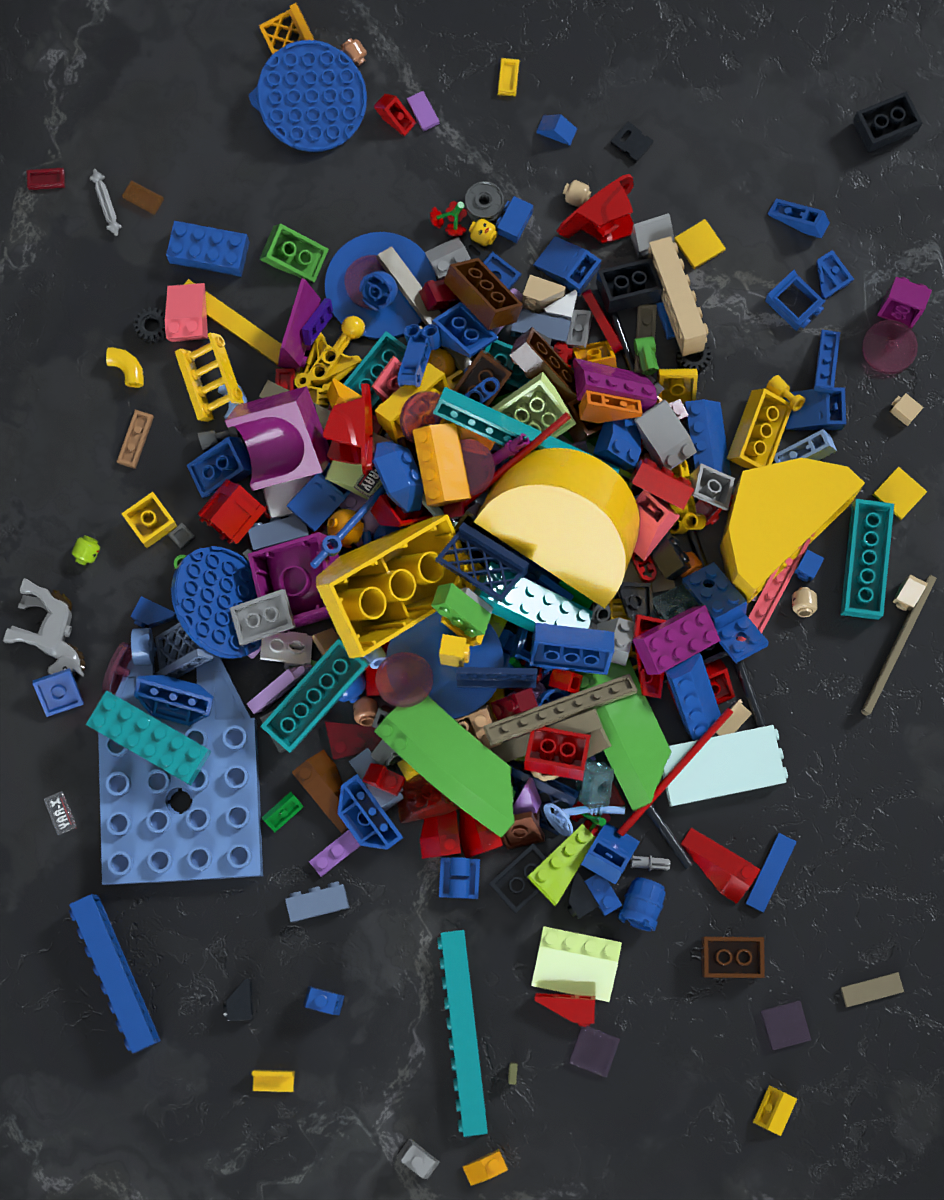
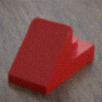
[362,763,406,797]

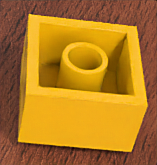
[121,492,177,548]

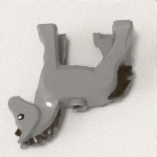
[3,578,86,677]

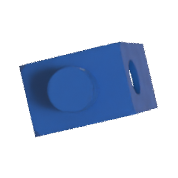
[303,986,345,1015]

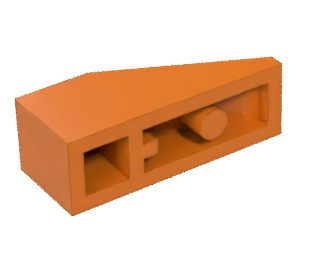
[578,390,643,423]

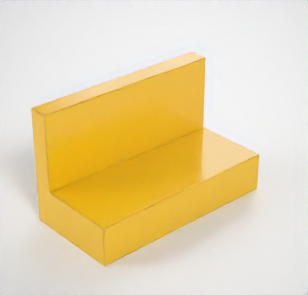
[252,1070,295,1092]
[753,1085,797,1136]

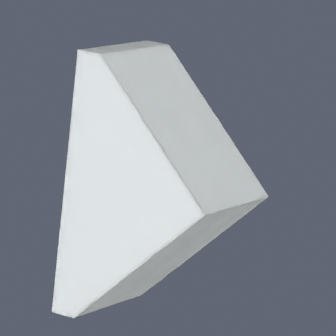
[543,290,577,321]

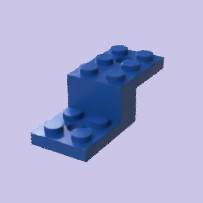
[682,562,768,663]

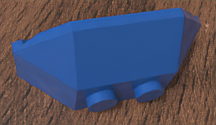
[372,441,424,513]
[134,675,214,726]
[337,774,403,850]

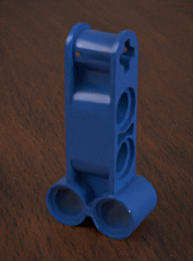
[398,324,442,388]

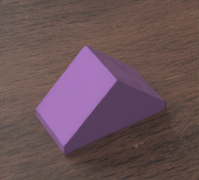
[513,777,542,815]

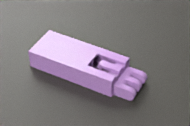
[247,664,313,714]

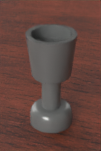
[197,426,238,451]

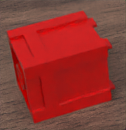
[198,479,266,544]

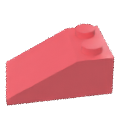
[165,283,208,342]
[371,356,401,402]

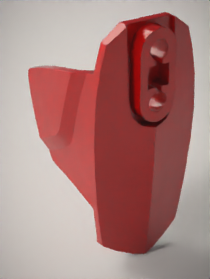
[556,174,634,244]
[323,383,373,475]

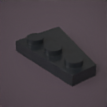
[618,582,654,622]

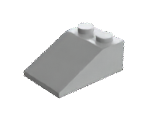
[634,400,697,470]

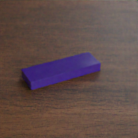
[301,298,333,346]

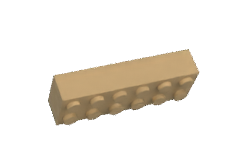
[648,236,709,356]

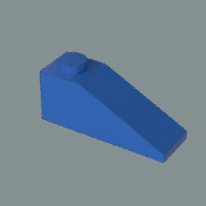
[768,198,830,238]

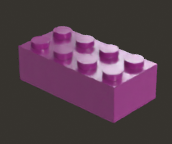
[632,605,720,675]

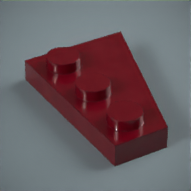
[325,722,382,760]

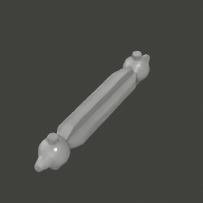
[90,169,122,236]

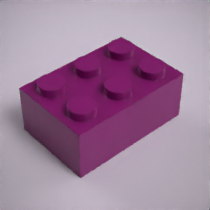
[877,277,932,328]

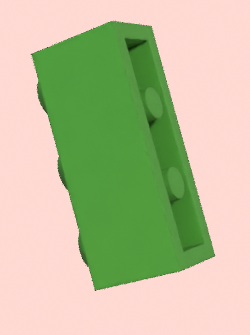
[431,583,491,637]

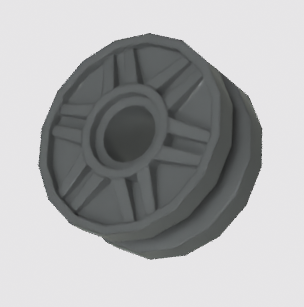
[465,181,503,223]

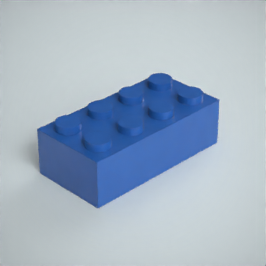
[166,221,249,277]

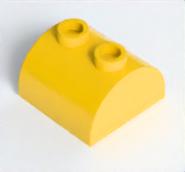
[657,369,698,405]

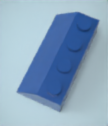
[684,399,731,476]
[529,623,614,675]
[665,653,721,741]

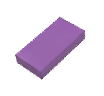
[407,91,439,132]

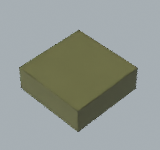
[508,1062,518,1085]

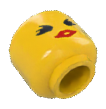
[469,219,498,247]

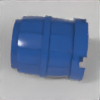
[618,877,666,931]

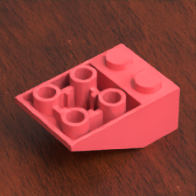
[634,490,680,561]

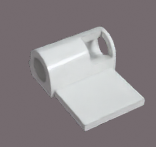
[260,631,312,670]

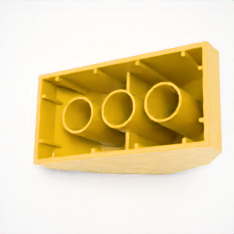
[720,457,865,604]
[316,514,475,658]

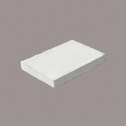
[262,475,313,519]

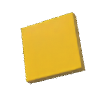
[674,219,726,269]
[873,467,927,520]

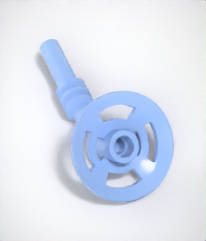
[544,803,625,837]

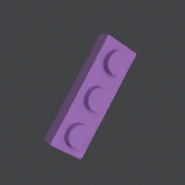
[309,830,360,877]

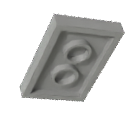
[230,589,296,646]

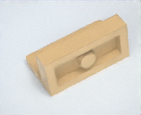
[716,699,752,736]

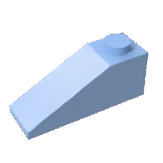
[774,429,837,463]

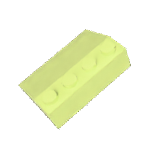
[492,372,576,459]
[531,926,622,1002]

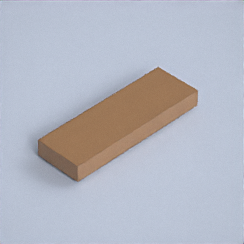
[117,410,154,469]

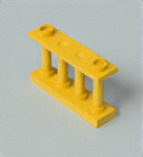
[175,332,244,422]

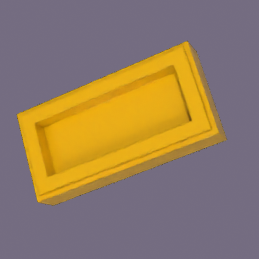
[498,58,519,96]

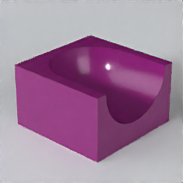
[225,386,331,491]
[248,532,339,632]

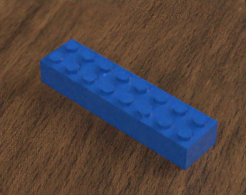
[69,894,161,1053]

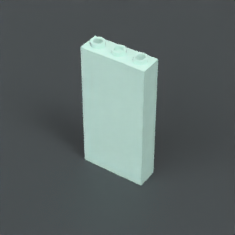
[663,725,788,807]

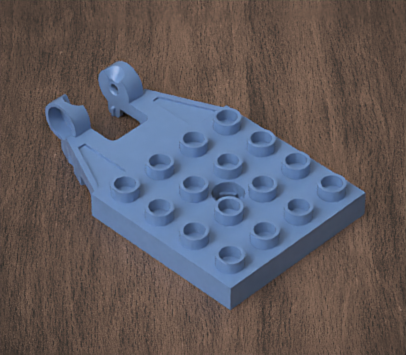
[98,628,263,886]

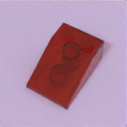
[398,775,460,823]

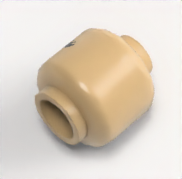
[563,180,592,208]
[792,587,817,617]

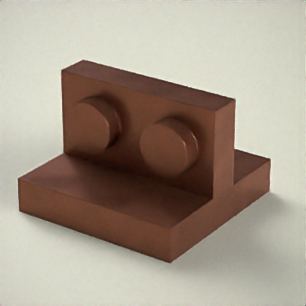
[501,809,545,850]

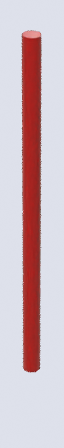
[450,412,571,520]
[617,708,734,837]

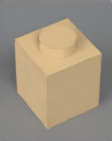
[890,393,923,426]

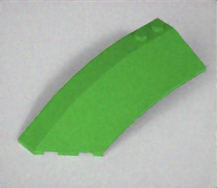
[573,657,672,811]
[374,687,515,837]

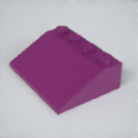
[278,278,321,372]
[573,358,657,413]

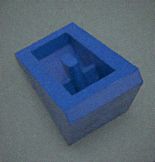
[536,114,577,146]

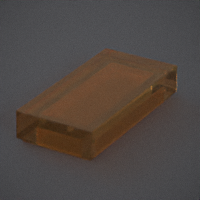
[122,181,164,215]

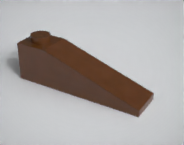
[292,749,348,834]

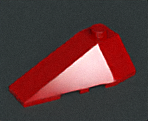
[633,614,667,698]
[420,785,461,859]
[459,808,503,858]
[681,828,760,904]

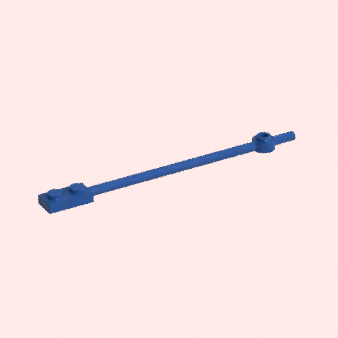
[310,416,442,569]

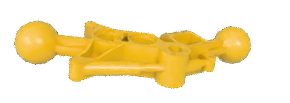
[294,316,365,409]

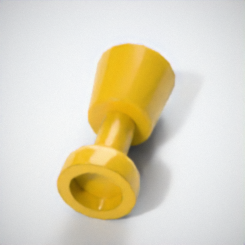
[766,375,805,411]

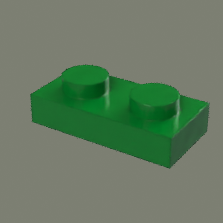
[261,792,304,833]

